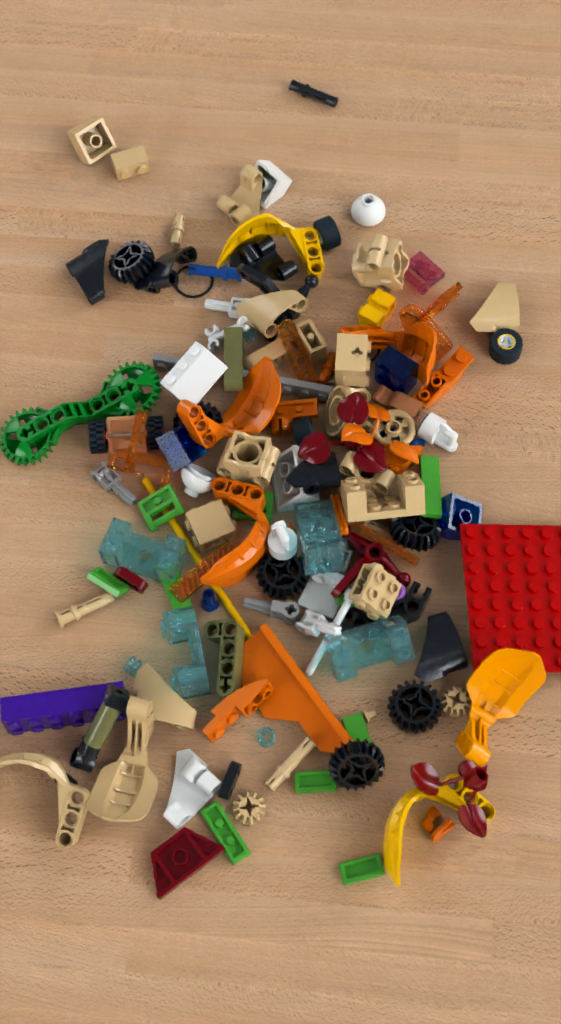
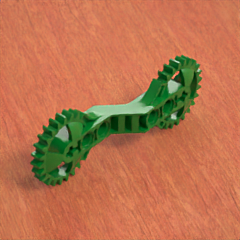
[0,361,162,466]

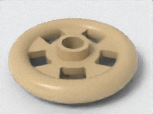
[372,409,416,447]

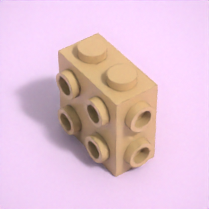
[184,499,238,553]
[348,562,402,620]

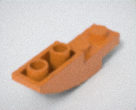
[412,346,475,409]
[202,678,274,743]

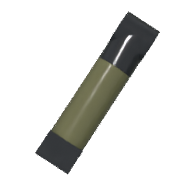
[69,684,130,773]

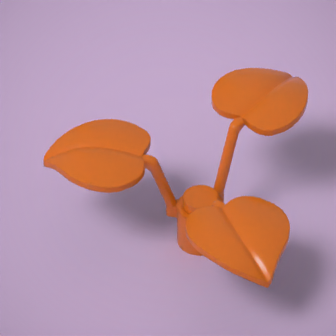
[341,402,419,464]

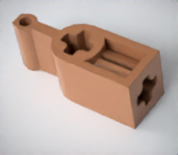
[372,385,423,422]

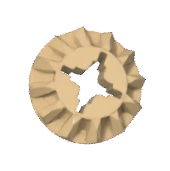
[440,685,471,717]
[233,791,266,825]

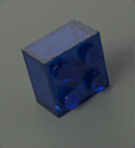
[374,345,419,395]
[156,423,207,472]

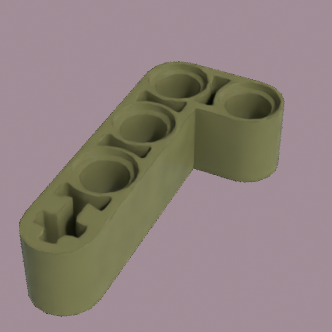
[224,327,244,391]
[203,620,245,698]

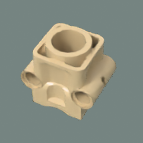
[352,234,410,294]
[216,430,280,491]

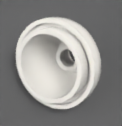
[351,193,386,226]
[181,463,216,498]

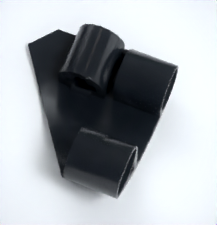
[230,235,298,282]
[65,239,109,305]
[132,246,197,294]
[286,451,341,495]
[414,611,468,683]

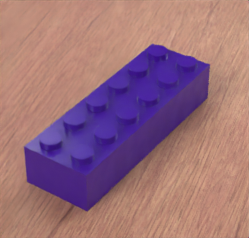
[0,681,127,735]

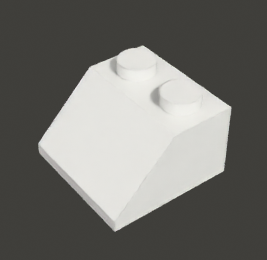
[254,160,292,209]

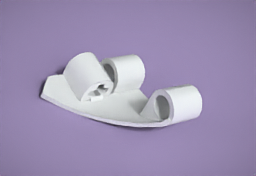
[163,749,222,829]

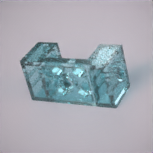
[293,499,345,575]
[98,518,189,585]
[160,606,211,699]
[323,615,416,682]

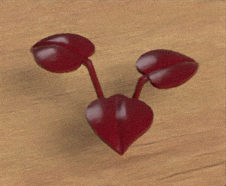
[298,391,387,473]
[410,760,488,838]

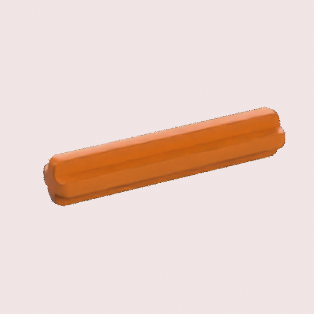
[330,493,349,536]

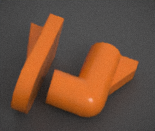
[422,805,456,843]

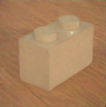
[110,145,150,180]
[294,318,327,365]

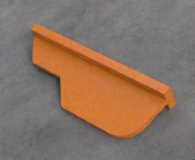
[231,623,354,753]

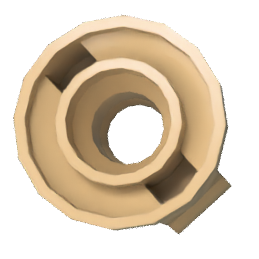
[323,385,373,438]
[338,451,396,498]

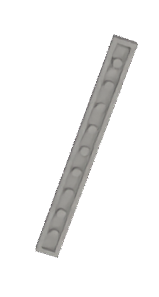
[153,353,333,402]

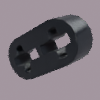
[218,761,242,801]

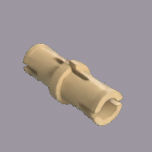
[169,213,186,248]

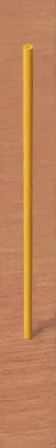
[141,477,253,640]

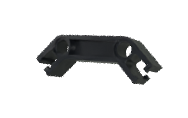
[333,581,432,639]

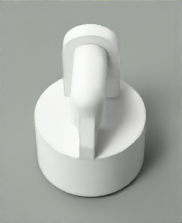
[417,412,458,452]
[268,520,297,560]

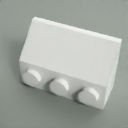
[160,341,228,404]
[272,445,320,512]

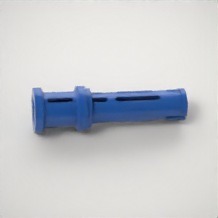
[189,264,242,282]

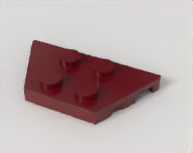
[150,827,226,900]

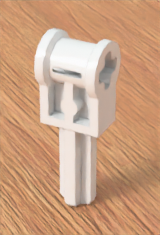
[204,297,249,319]
[294,609,342,637]

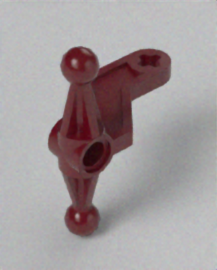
[331,524,411,599]

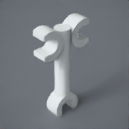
[204,316,250,353]

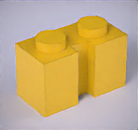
[357,288,396,327]

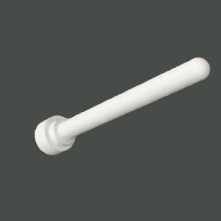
[305,588,354,676]

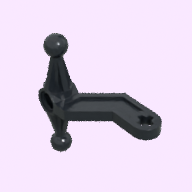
[236,263,319,342]

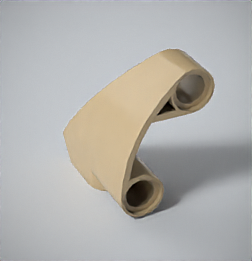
[216,164,263,228]
[469,282,520,334]
[236,290,309,338]
[133,663,197,731]

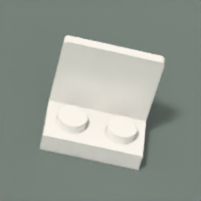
[298,563,349,620]

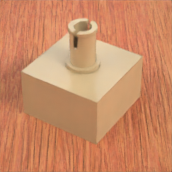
[67,115,117,165]

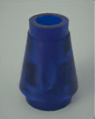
[200,589,220,612]

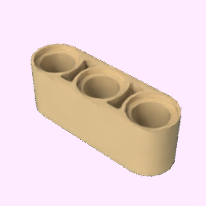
[243,336,297,371]

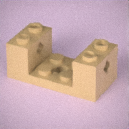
[335,333,371,389]
[341,471,425,523]

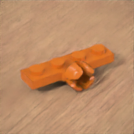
[269,398,319,437]

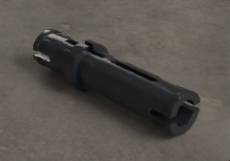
[289,80,338,108]

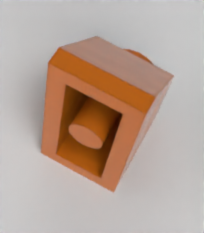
[385,444,423,475]

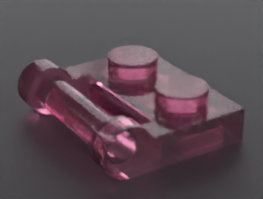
[404,251,445,295]

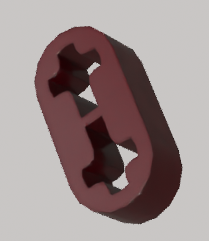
[113,566,149,594]

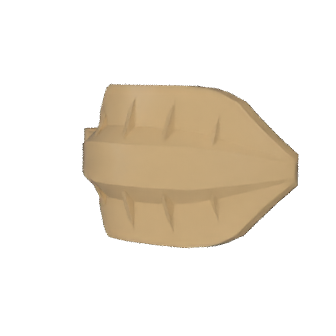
[86,696,159,822]
[0,752,90,849]

